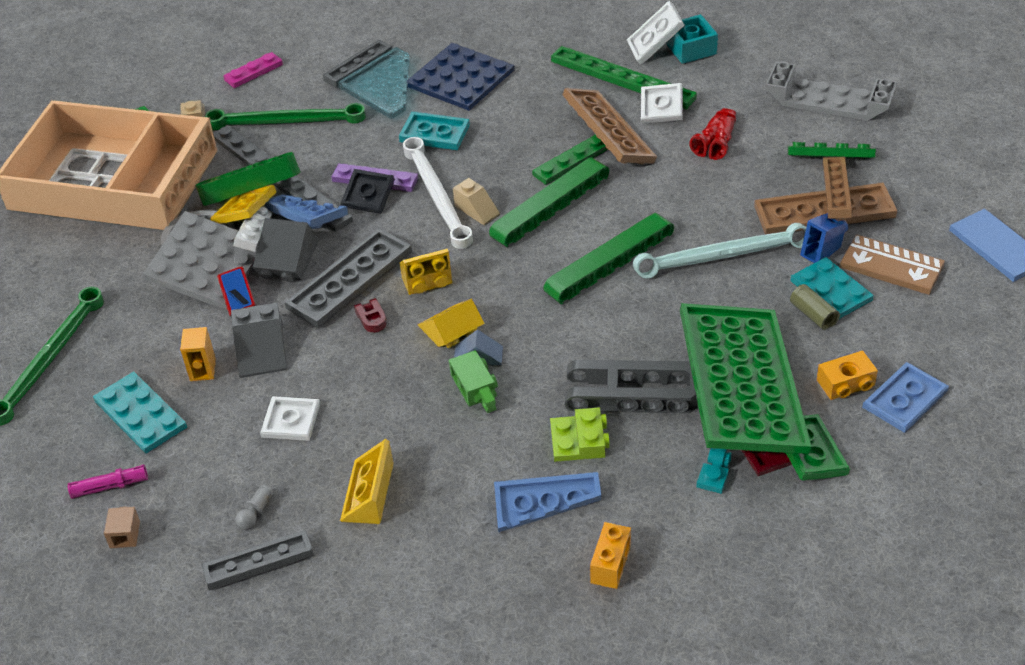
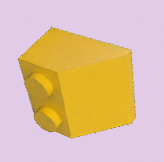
[417,298,485,348]

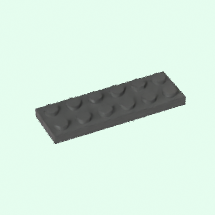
[285,228,412,328]

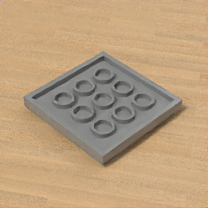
[143,211,258,309]

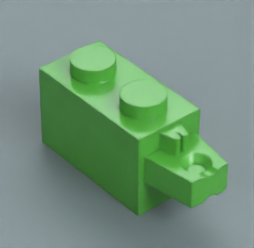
[449,350,498,413]

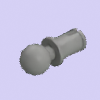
[235,485,274,530]

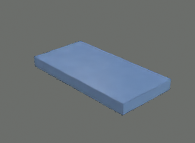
[949,209,1025,282]

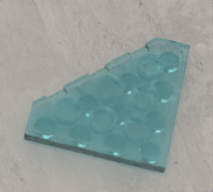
[338,47,410,119]

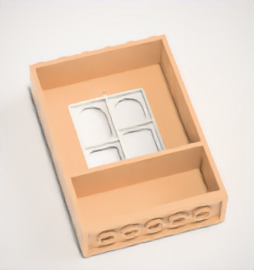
[0,100,218,230]

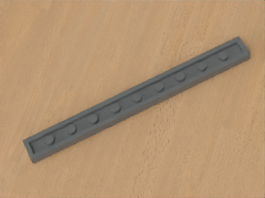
[213,125,353,232]

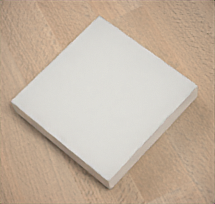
[641,83,683,123]
[260,396,320,441]

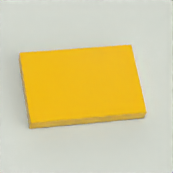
[210,185,277,224]

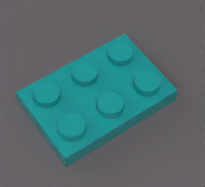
[399,111,470,150]
[790,257,874,319]

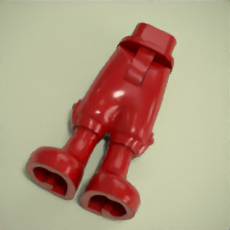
[689,108,736,160]

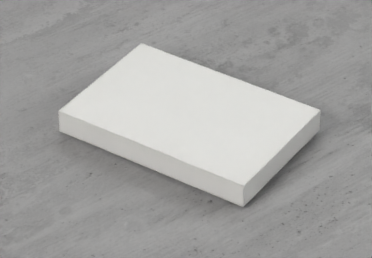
[627,1,685,64]

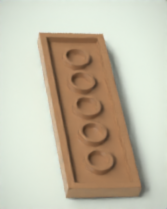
[562,88,657,164]
[754,183,897,234]

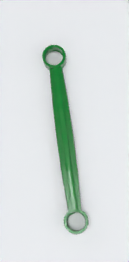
[205,103,366,130]
[0,286,104,426]

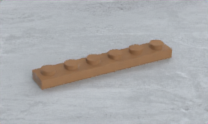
[823,157,852,220]

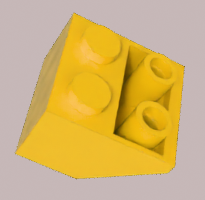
[400,249,453,295]

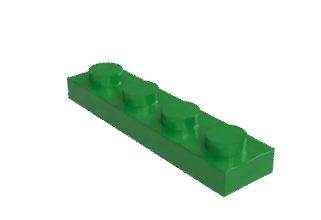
[532,134,608,185]
[787,142,876,158]

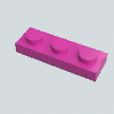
[223,52,283,89]

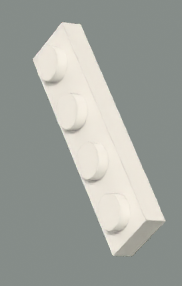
[233,207,273,252]

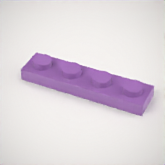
[331,163,418,192]

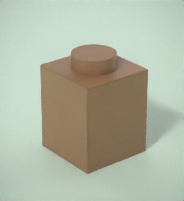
[104,507,140,548]

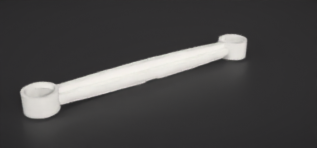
[403,137,473,249]

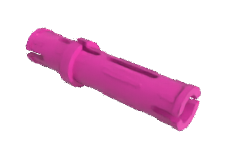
[67,464,148,499]

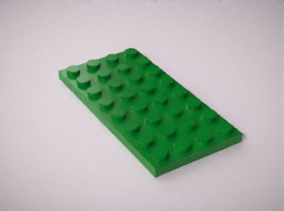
[680,303,812,454]

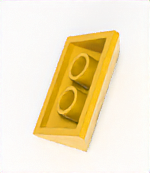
[340,439,393,524]

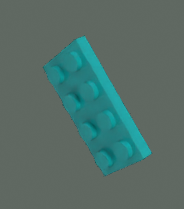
[93,371,187,454]

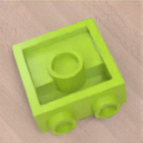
[550,407,610,462]

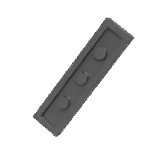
[323,40,393,88]
[201,530,314,591]

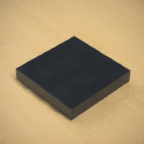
[340,169,395,214]

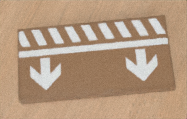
[840,234,945,295]

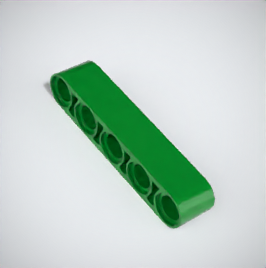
[195,152,301,206]

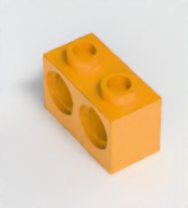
[590,522,631,589]

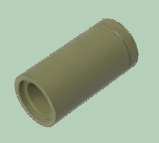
[790,284,840,330]

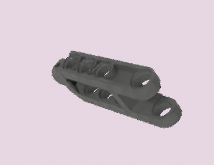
[565,360,698,413]

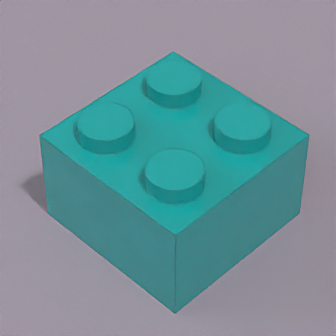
[665,14,718,64]

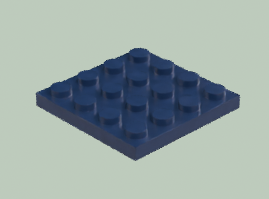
[405,43,515,111]

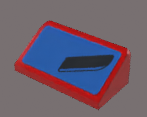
[217,266,255,316]

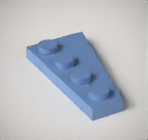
[265,194,348,229]
[494,472,601,532]

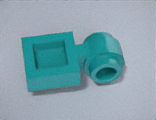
[696,448,732,494]

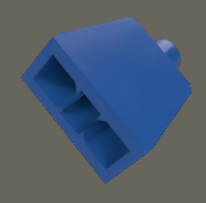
[800,213,848,263]

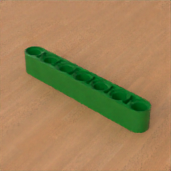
[489,158,610,248]
[543,213,675,304]

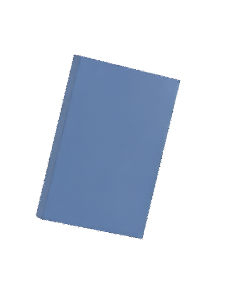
[862,362,949,433]

